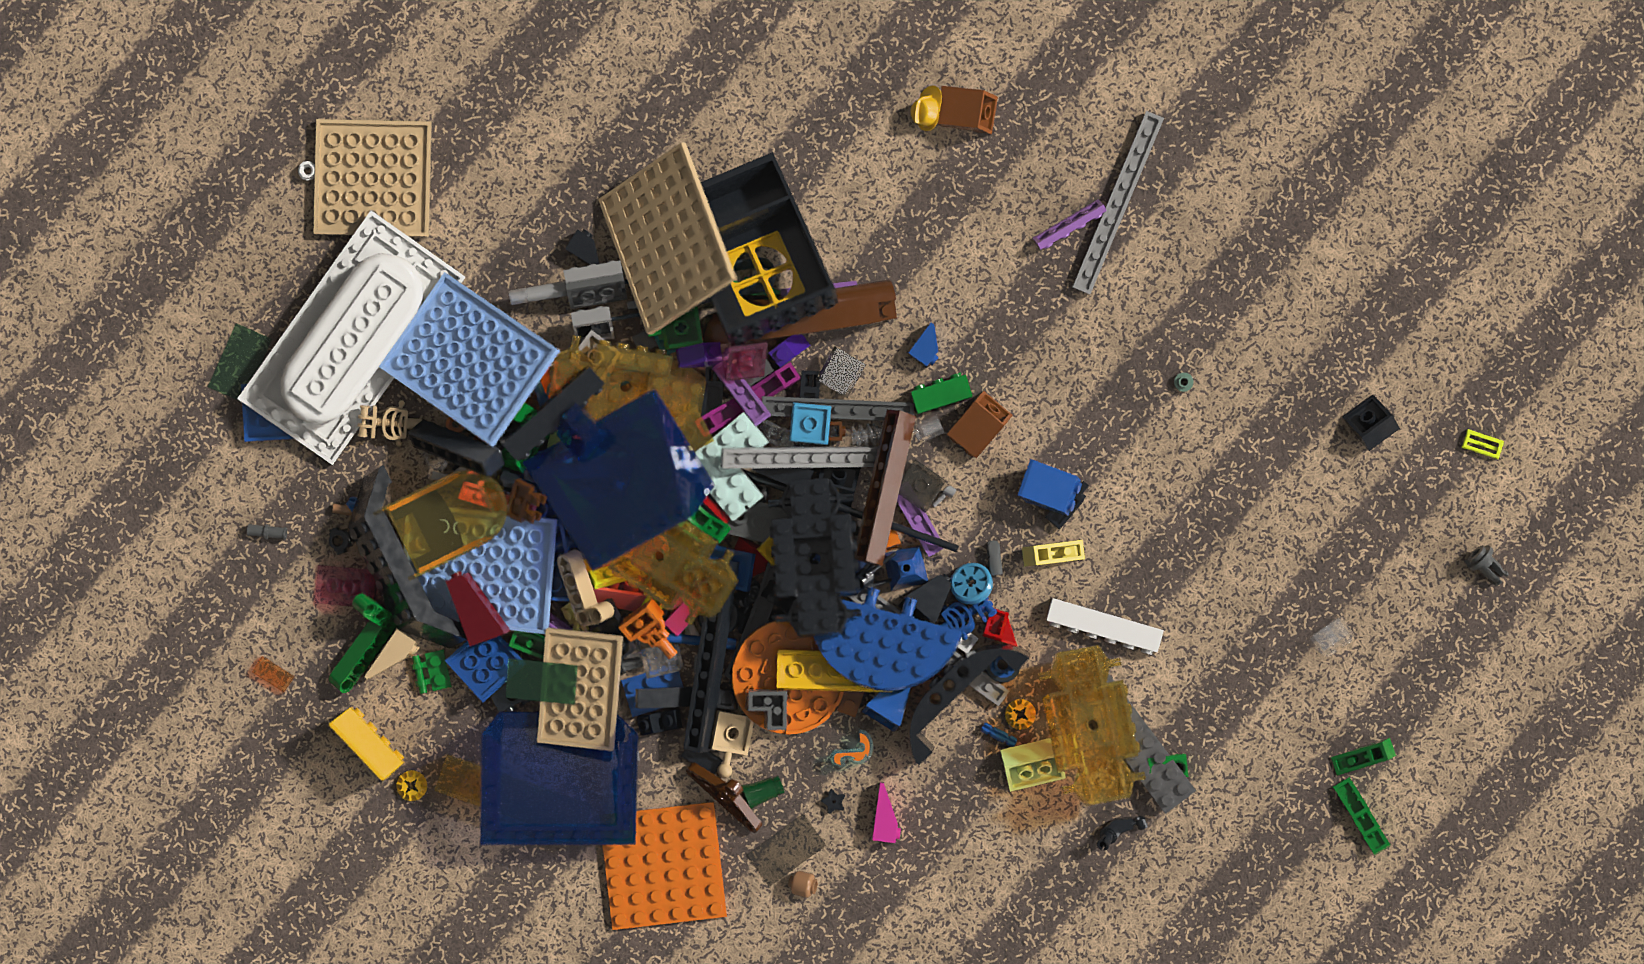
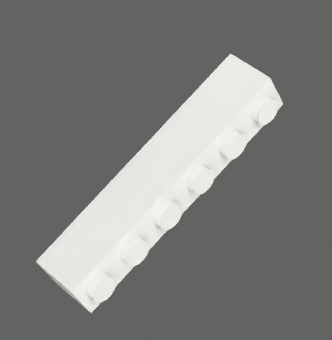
[1046,598,1164,655]

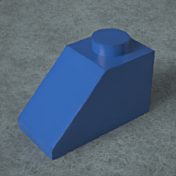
[908,322,939,367]

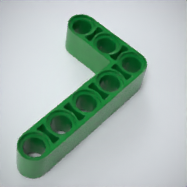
[329,594,397,693]

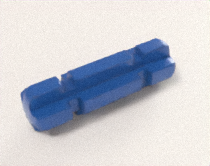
[981,723,1017,747]

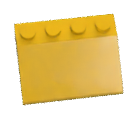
[329,707,405,781]

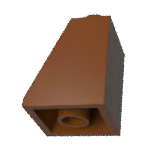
[937,86,998,134]
[947,391,1013,459]

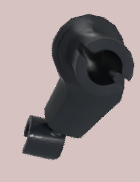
[1097,816,1148,851]

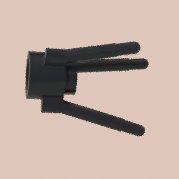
[855,552,896,590]

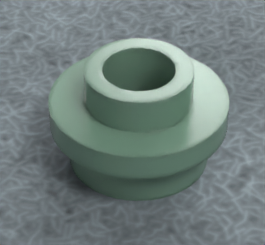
[1174,373,1194,392]

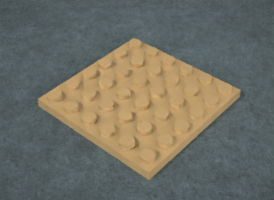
[313,119,432,237]

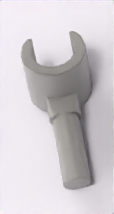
[932,486,956,507]

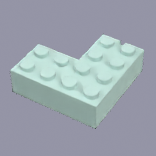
[684,412,769,521]

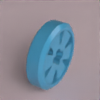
[950,563,993,604]

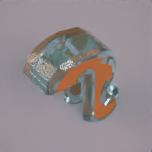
[830,729,873,768]

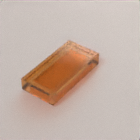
[252,656,295,693]

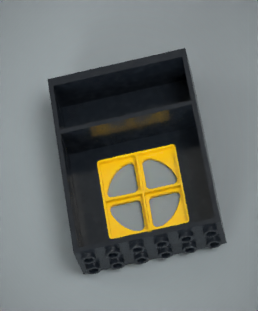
[700,152,838,348]

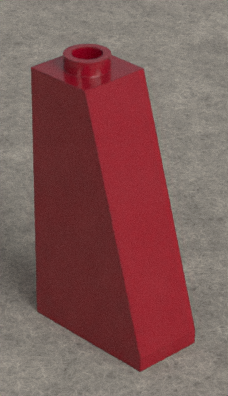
[446,571,510,646]

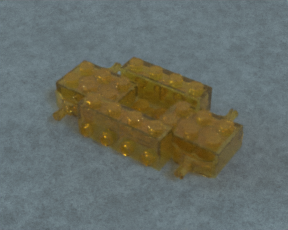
[546,335,706,438]
[585,486,738,625]
[1038,645,1145,807]

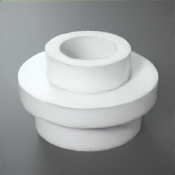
[298,161,315,181]

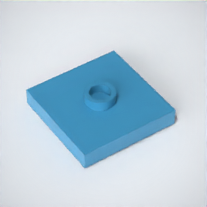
[789,403,831,445]

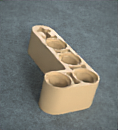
[557,549,614,626]

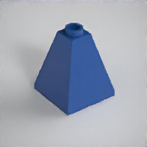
[884,545,928,591]
[862,688,910,732]

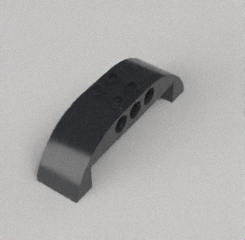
[910,644,1031,765]

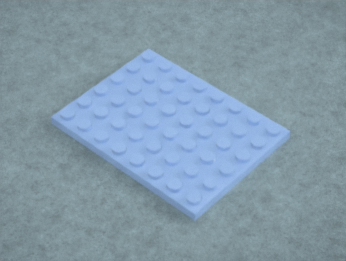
[379,272,560,447]
[404,506,557,634]

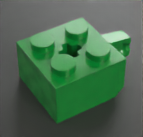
[648,306,703,351]

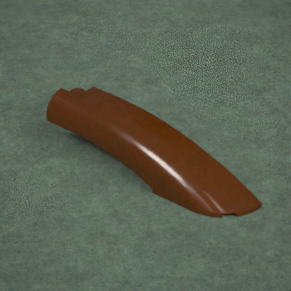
[703,280,897,344]

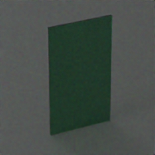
[208,323,272,401]
[506,658,578,705]

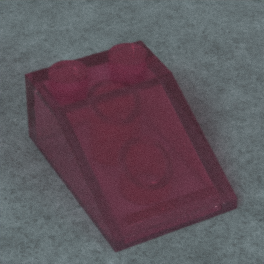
[722,342,768,381]
[315,565,377,607]

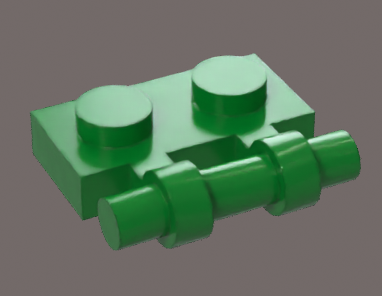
[412,650,452,694]

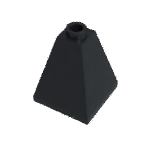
[898,574,951,624]

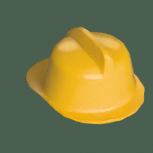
[910,86,942,131]

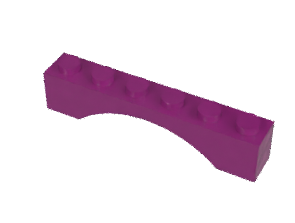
[691,362,800,441]

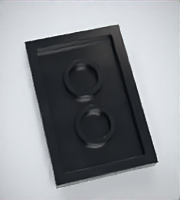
[589,598,636,661]

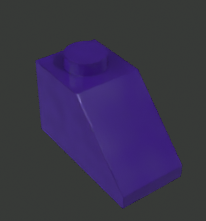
[769,334,811,368]
[676,342,723,368]

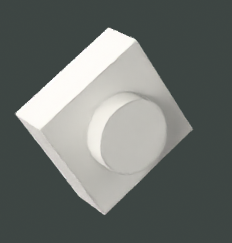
[958,633,979,654]

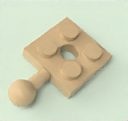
[709,711,754,778]

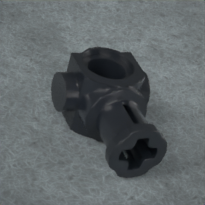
[329,526,355,555]

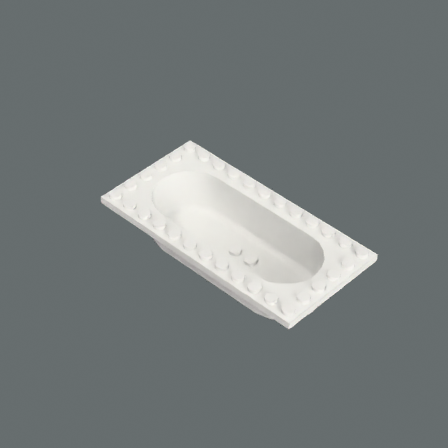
[237,210,465,465]

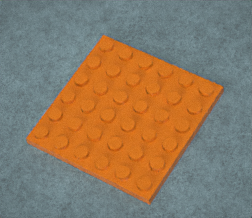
[599,802,727,930]

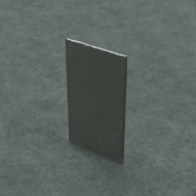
[747,814,826,886]

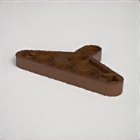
[686,762,762,833]

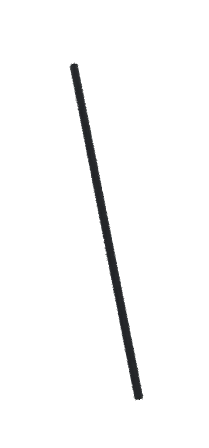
[630,430,959,553]

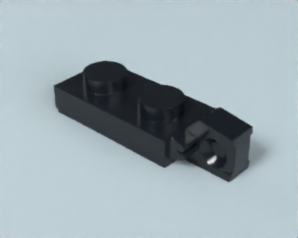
[1045,481,1089,530]

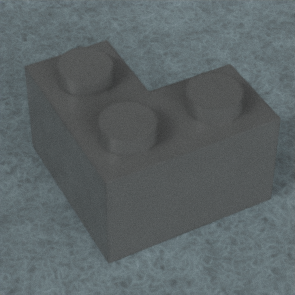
[745,689,787,730]

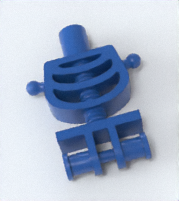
[940,597,997,640]

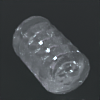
[851,421,884,447]

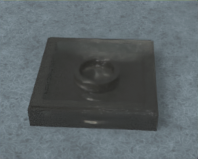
[816,346,866,398]
[899,459,946,513]

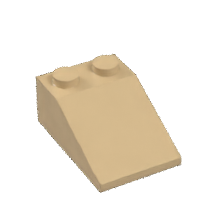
[365,629,420,679]

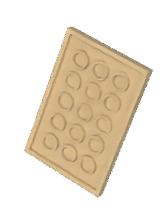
[537,628,623,751]

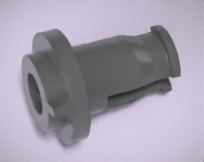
[1464,545,1509,586]

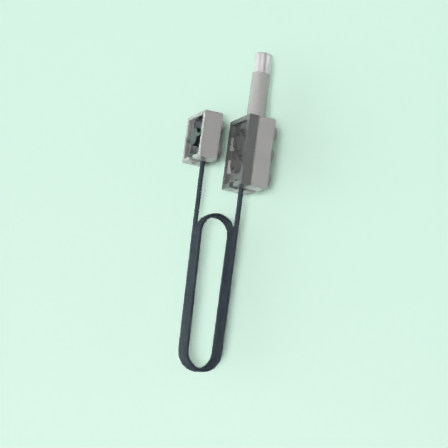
[509,257,776,345]

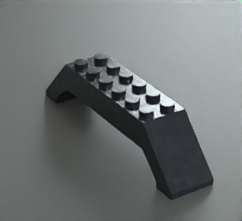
[348,465,467,649]

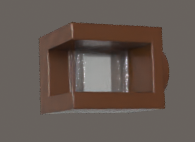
[828,421,846,441]

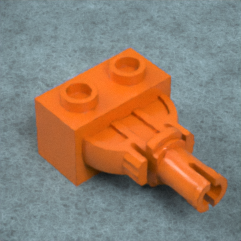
[619,598,678,659]

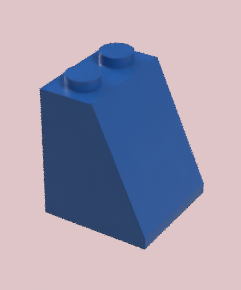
[1018,459,1082,516]

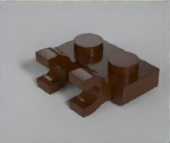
[505,479,547,524]

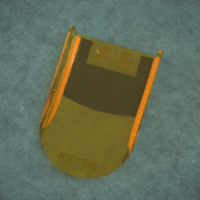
[382,470,507,577]

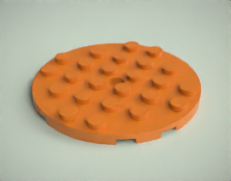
[731,620,844,735]

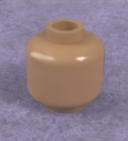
[788,871,818,898]

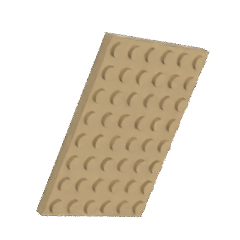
[598,143,736,335]

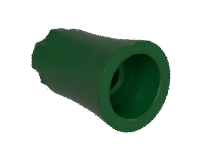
[741,776,785,809]

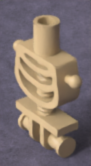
[358,400,422,446]

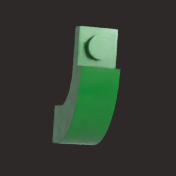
[666,485,731,544]

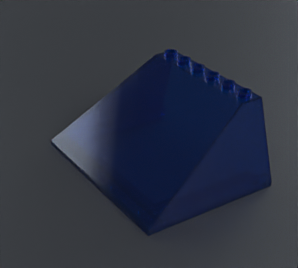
[523,388,715,571]
[480,712,638,845]

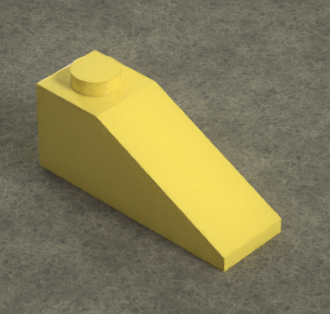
[1022,540,1085,567]

